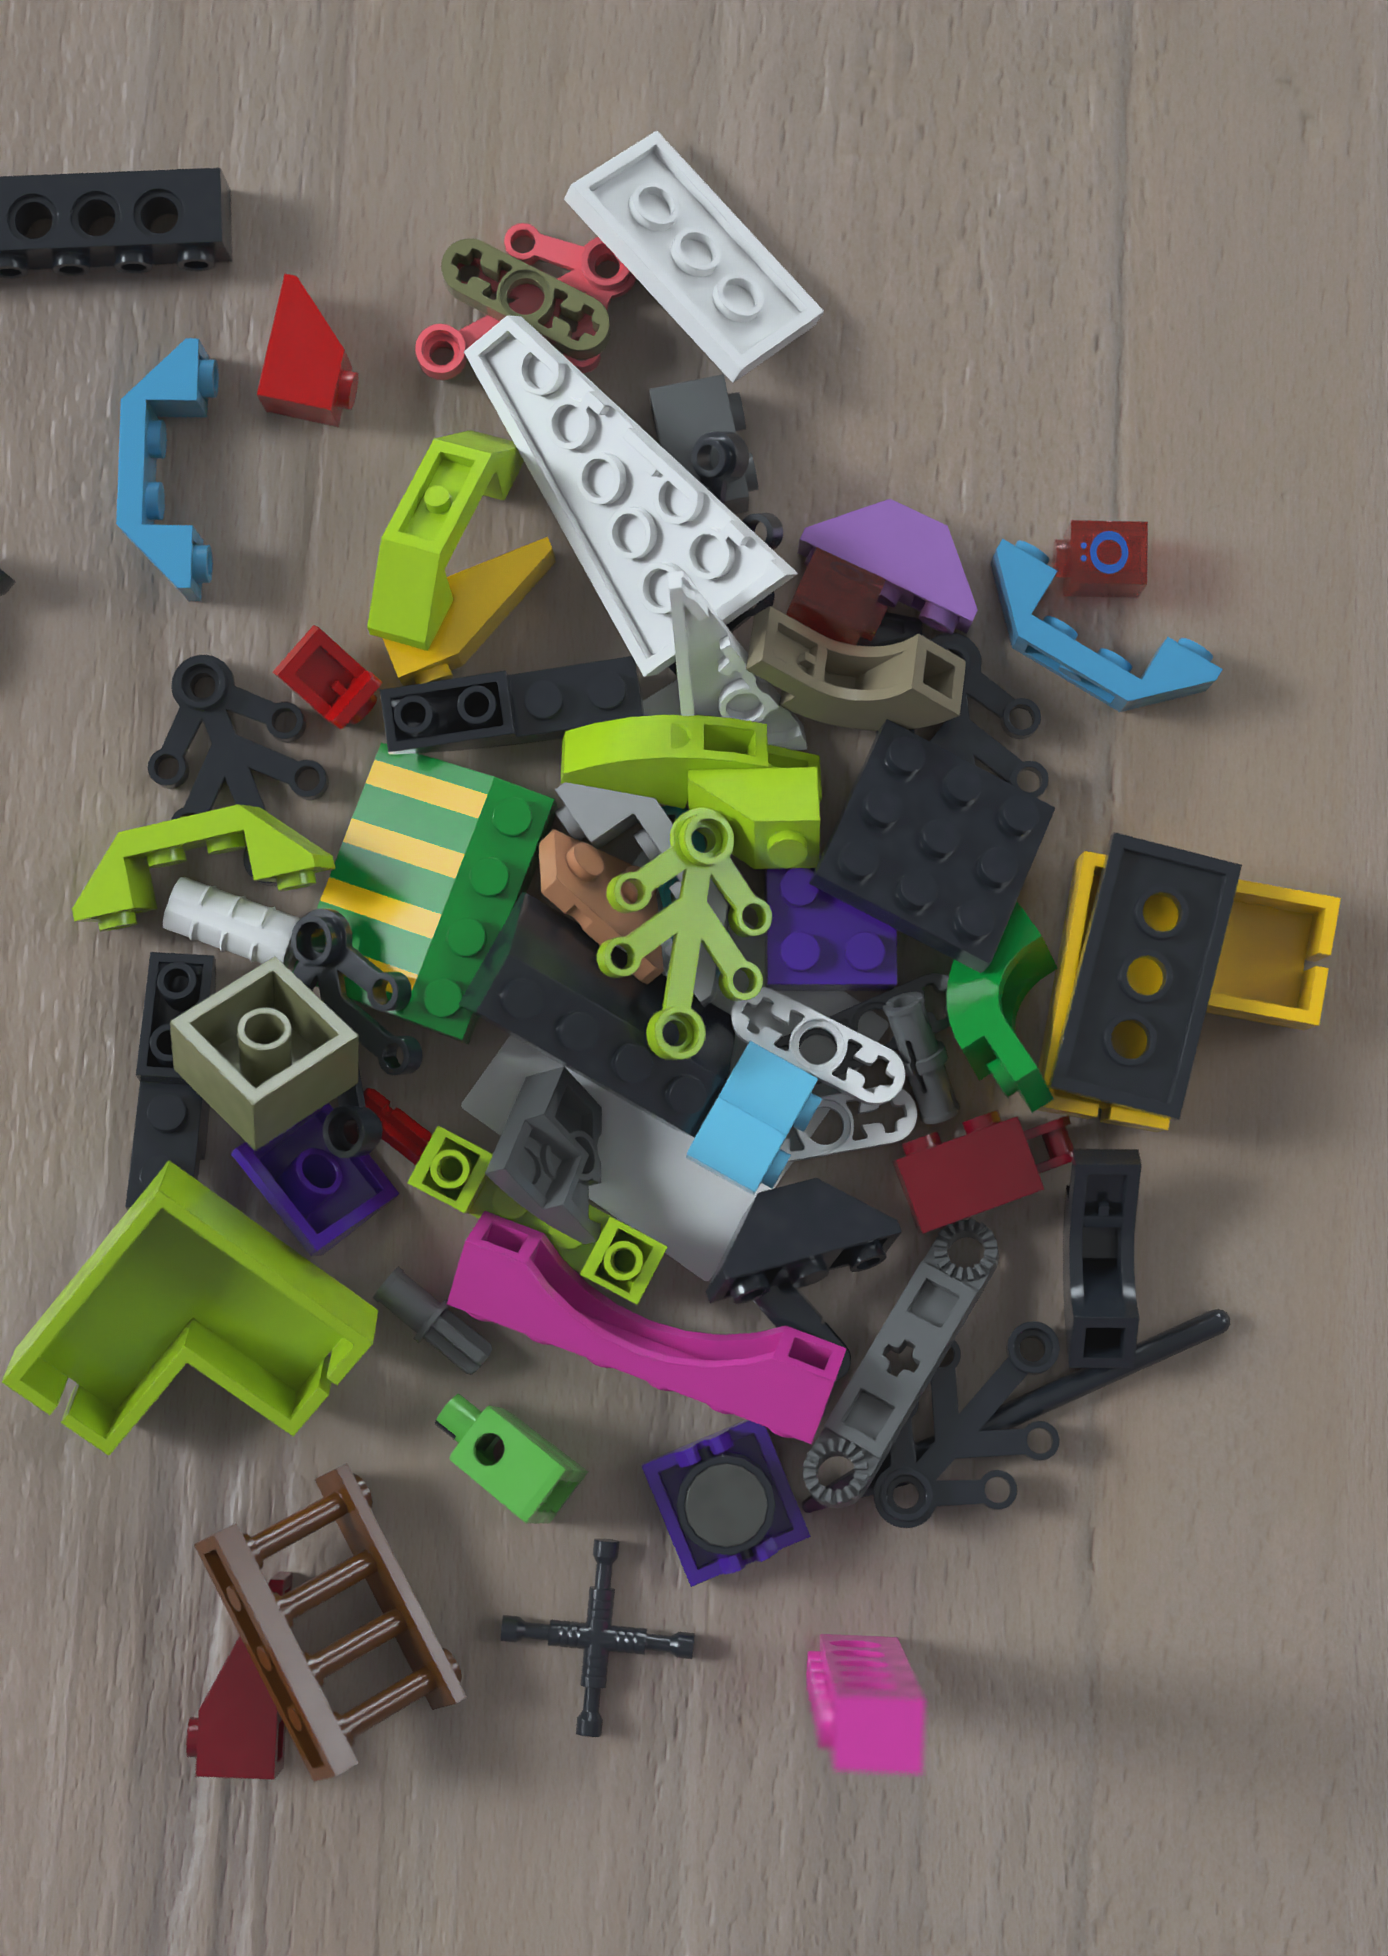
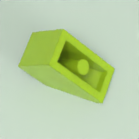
[688,767,820,869]

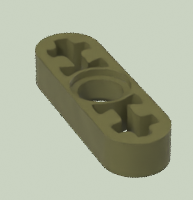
[441,238,611,360]

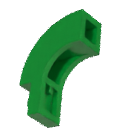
[946,901,1058,1113]

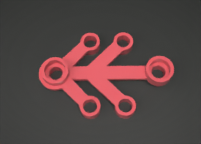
[415,223,637,380]

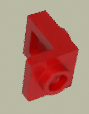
[272,625,382,730]

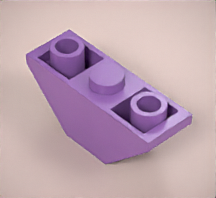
[798,499,978,634]

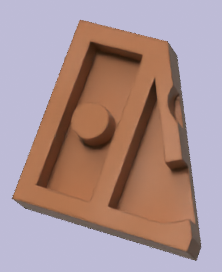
[538,829,664,984]

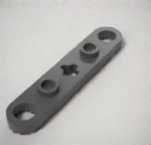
[803,1218,999,1508]

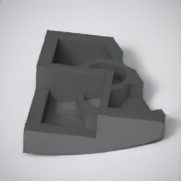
[485,1066,602,1244]

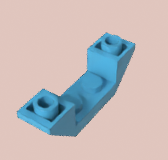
[116,338,219,601]
[990,539,1223,712]

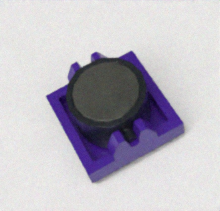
[641,1420,811,1587]

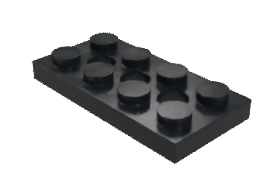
[1048,832,1242,1121]

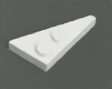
[667,571,807,750]

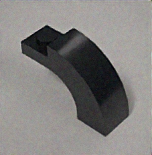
[1063,1149,1142,1368]

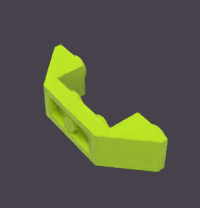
[367,430,524,651]
[72,804,335,932]
[407,1126,668,1305]

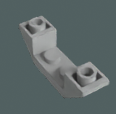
[555,782,730,1007]

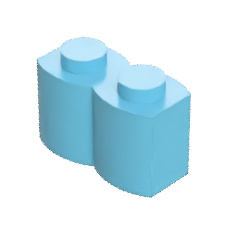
[686,1041,822,1196]

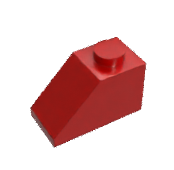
[256,273,359,427]

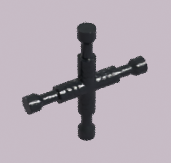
[500,1538,695,1737]

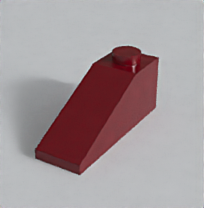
[186,1571,293,1780]

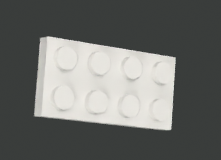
[564,131,824,383]

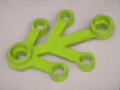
[597,808,772,1060]

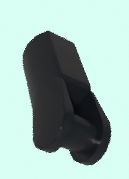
[753,1281,851,1381]

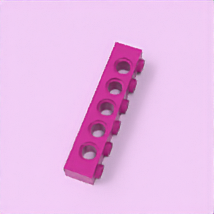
[806,1634,925,1775]

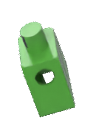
[435,1394,588,1524]

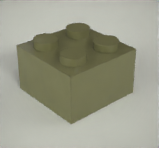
[170,956,358,1151]

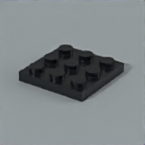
[809,719,1055,973]

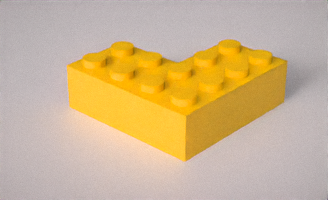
[1038,851,1341,1132]

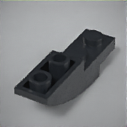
[380,656,645,755]
[125,952,216,1210]

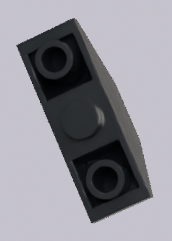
[706,1178,902,1304]

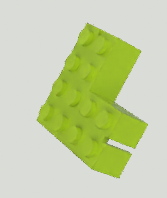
[1,1160,378,1456]

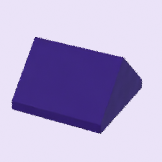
[231,1103,400,1256]

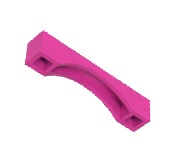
[447,1211,847,1444]

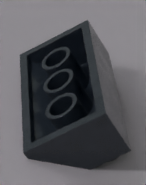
[458,892,736,1138]

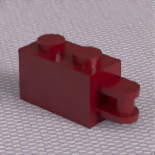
[892,1110,1081,1234]

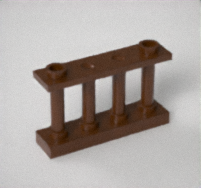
[194,1463,467,1782]

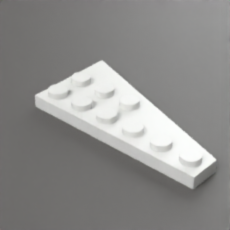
[464,315,798,677]

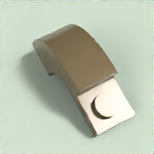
[746,606,966,731]

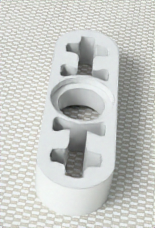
[732,987,905,1105]
[780,1085,917,1163]

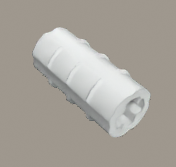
[163,877,301,967]

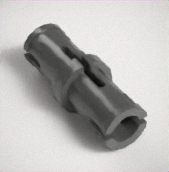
[883,992,961,1124]

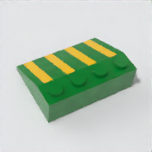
[292,742,558,1045]

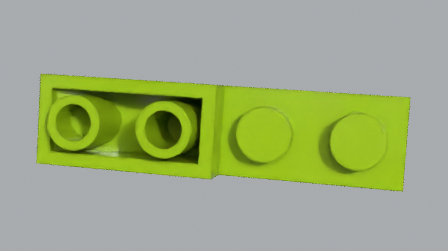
[561,715,822,809]

